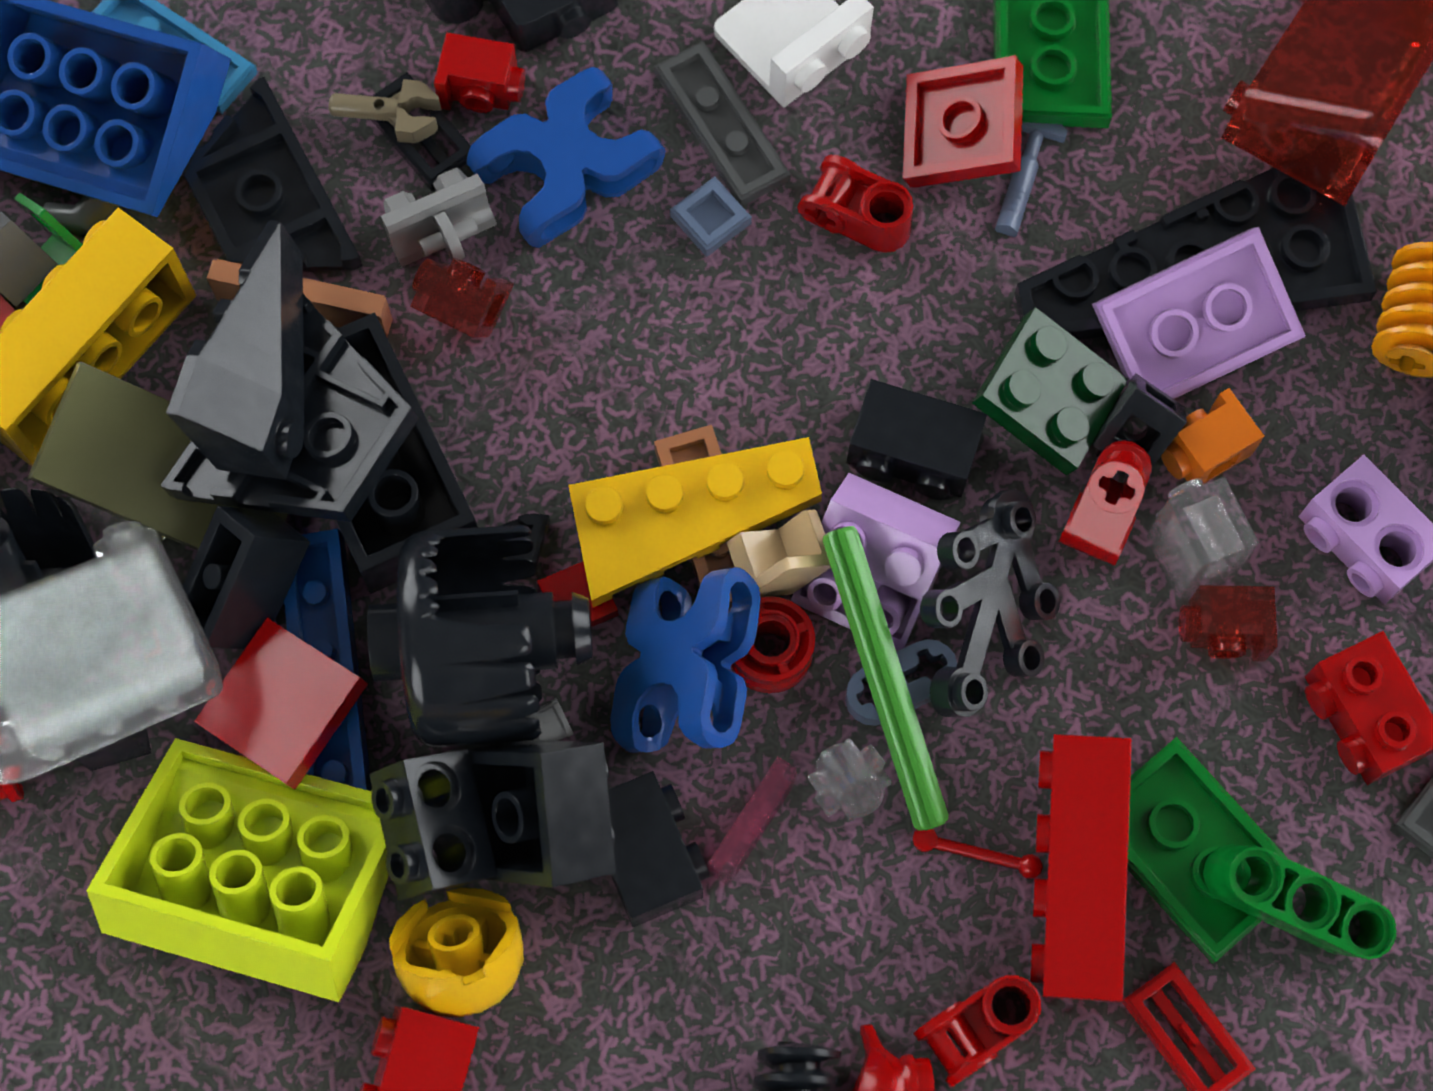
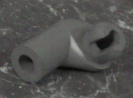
[42,196,125,235]

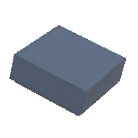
[670,176,752,257]

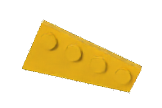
[568,437,822,607]

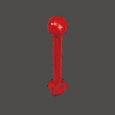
[913,829,1043,879]

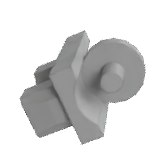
[381,167,497,267]

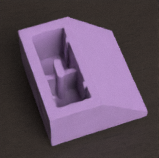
[791,473,961,651]

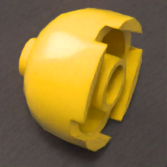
[389,888,524,1017]

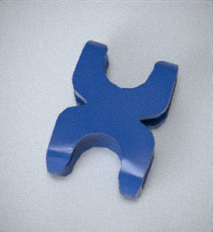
[467,67,666,248]
[610,567,761,753]

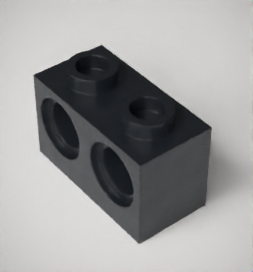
[369,749,498,901]

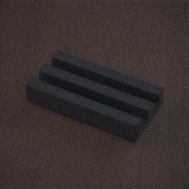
[371,72,471,191]

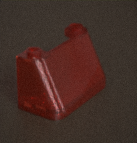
[1221,0,1433,206]

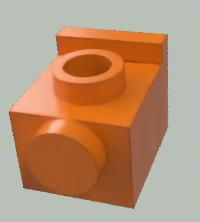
[1161,388,1264,490]

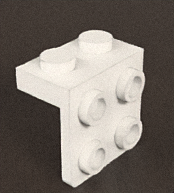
[714,0,874,108]

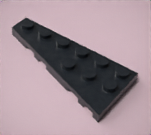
[1015,134,1377,340]

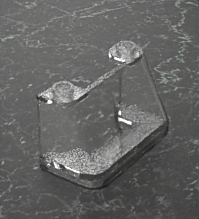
[0,521,224,784]

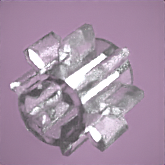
[808,739,892,821]

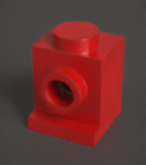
[434,32,525,113]

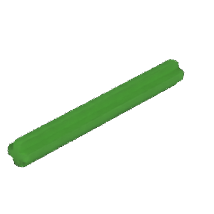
[822,526,948,831]

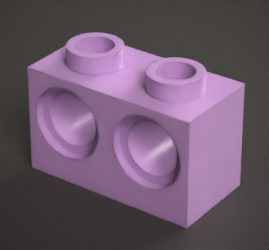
[1299,454,1433,605]

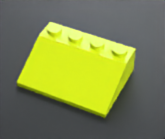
[86,738,389,1002]

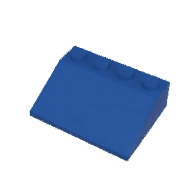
[0,0,231,217]

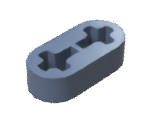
[845,639,957,726]

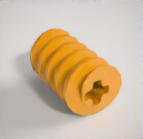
[1371,242,1433,378]

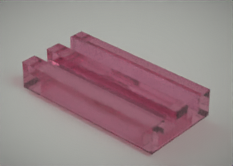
[708,757,797,885]

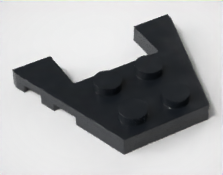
[161,294,419,522]

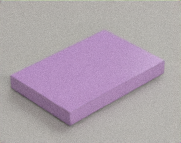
[1092,227,1306,399]

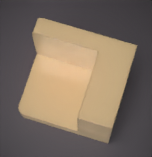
[726,510,831,598]

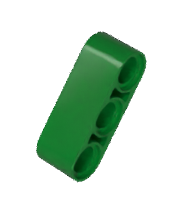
[1203,845,1397,960]

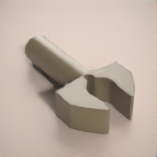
[328,79,441,144]

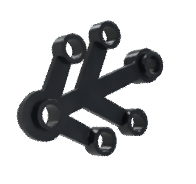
[920,489,1060,717]

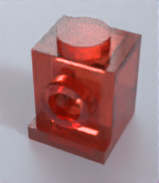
[410,258,514,338]
[1179,585,1278,662]

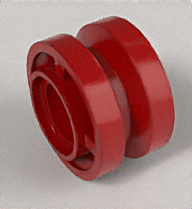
[730,596,815,693]

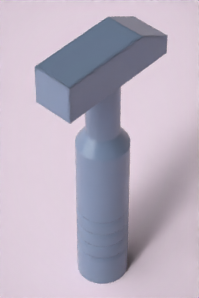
[995,122,1068,237]

